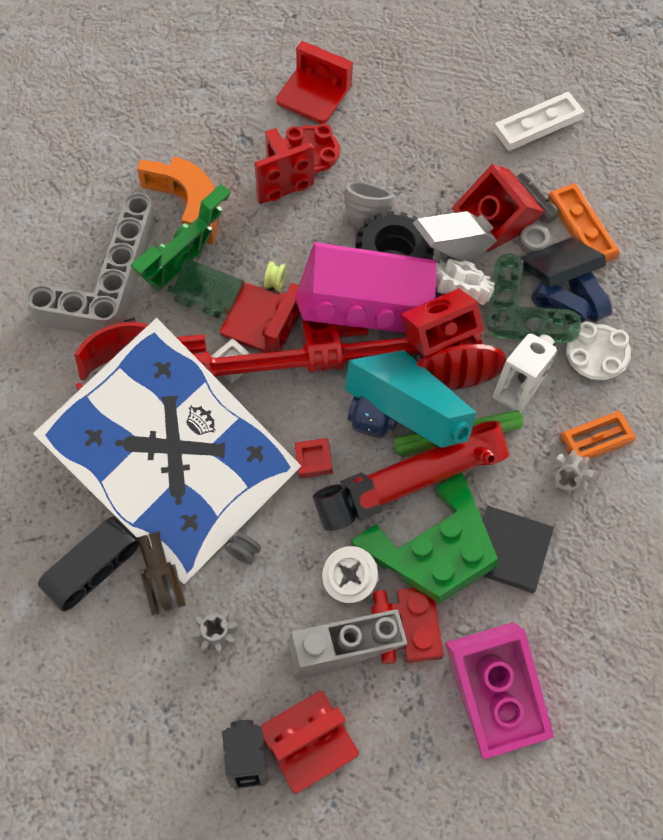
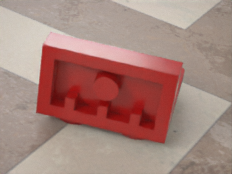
[220,283,301,353]

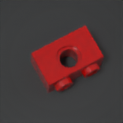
[401,288,484,357]

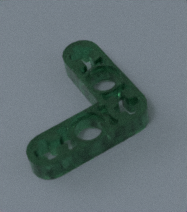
[487,253,581,343]

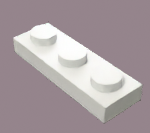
[493,92,584,151]

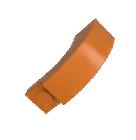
[137,156,219,245]

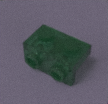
[166,258,245,319]

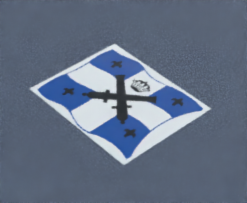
[33,317,301,584]

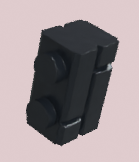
[222,720,268,789]

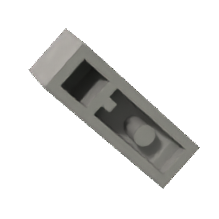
[413,211,497,263]

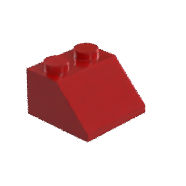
[452,164,545,252]

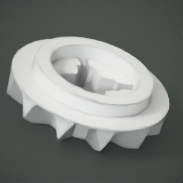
[322,546,379,604]

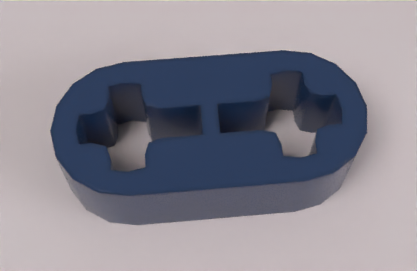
[568,272,612,322]
[531,282,592,327]

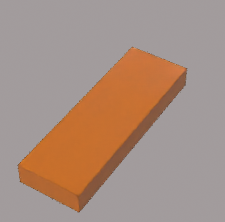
[548,183,620,262]

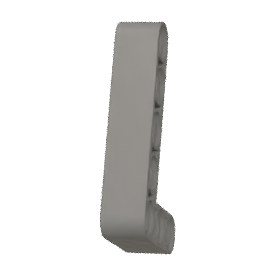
[26,193,155,334]

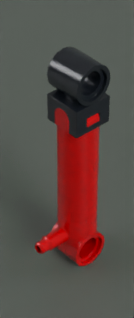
[312,421,509,531]

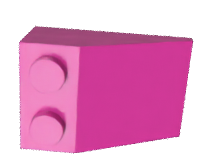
[445,622,554,760]

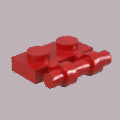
[371,588,444,664]

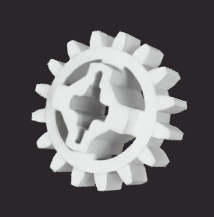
[435,258,495,305]

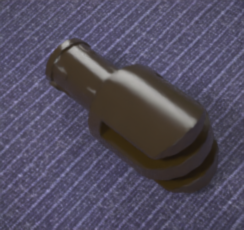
[137,531,186,616]

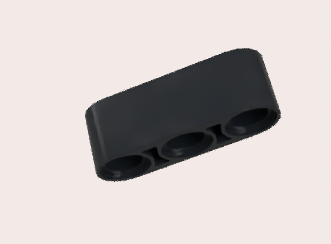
[38,516,140,612]

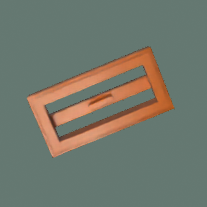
[559,410,636,460]

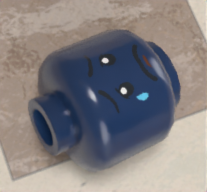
[348,396,397,438]

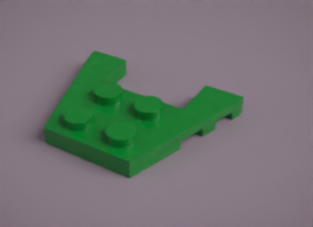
[130,184,231,292]
[351,473,498,604]

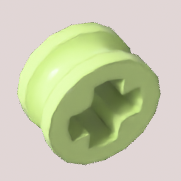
[264,261,287,292]

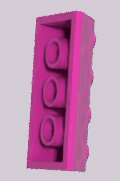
[295,242,437,333]

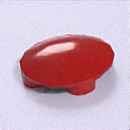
[285,124,340,173]

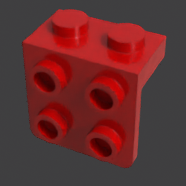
[276,41,353,124]

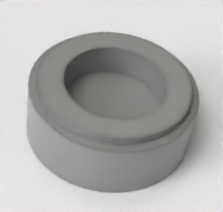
[519,224,551,254]

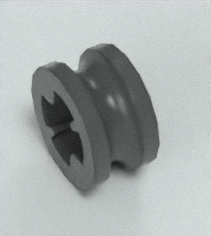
[225,532,261,565]

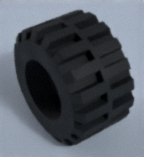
[355,211,434,260]

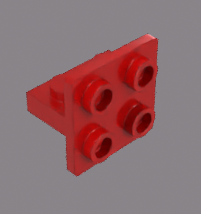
[254,128,314,204]
[260,691,359,794]

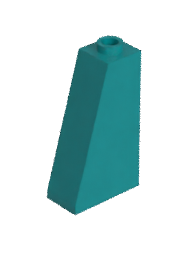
[344,350,476,448]

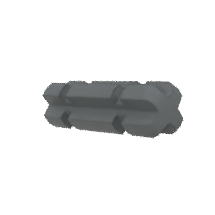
[516,173,559,223]

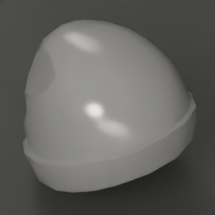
[343,182,394,229]

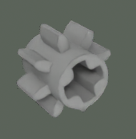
[549,450,594,495]
[192,608,238,656]

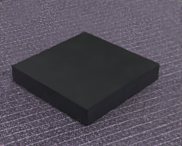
[518,237,606,287]
[482,505,554,594]

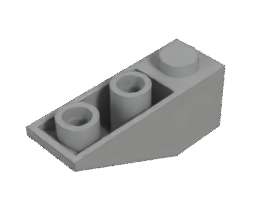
[288,609,408,679]

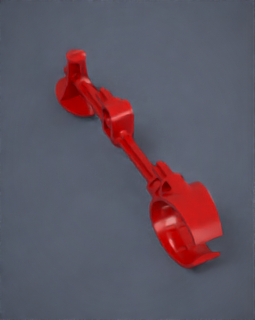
[74,320,507,391]

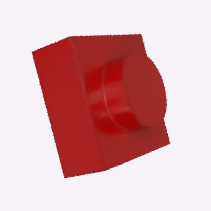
[295,438,333,479]

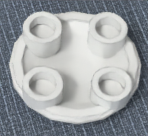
[566,322,631,380]

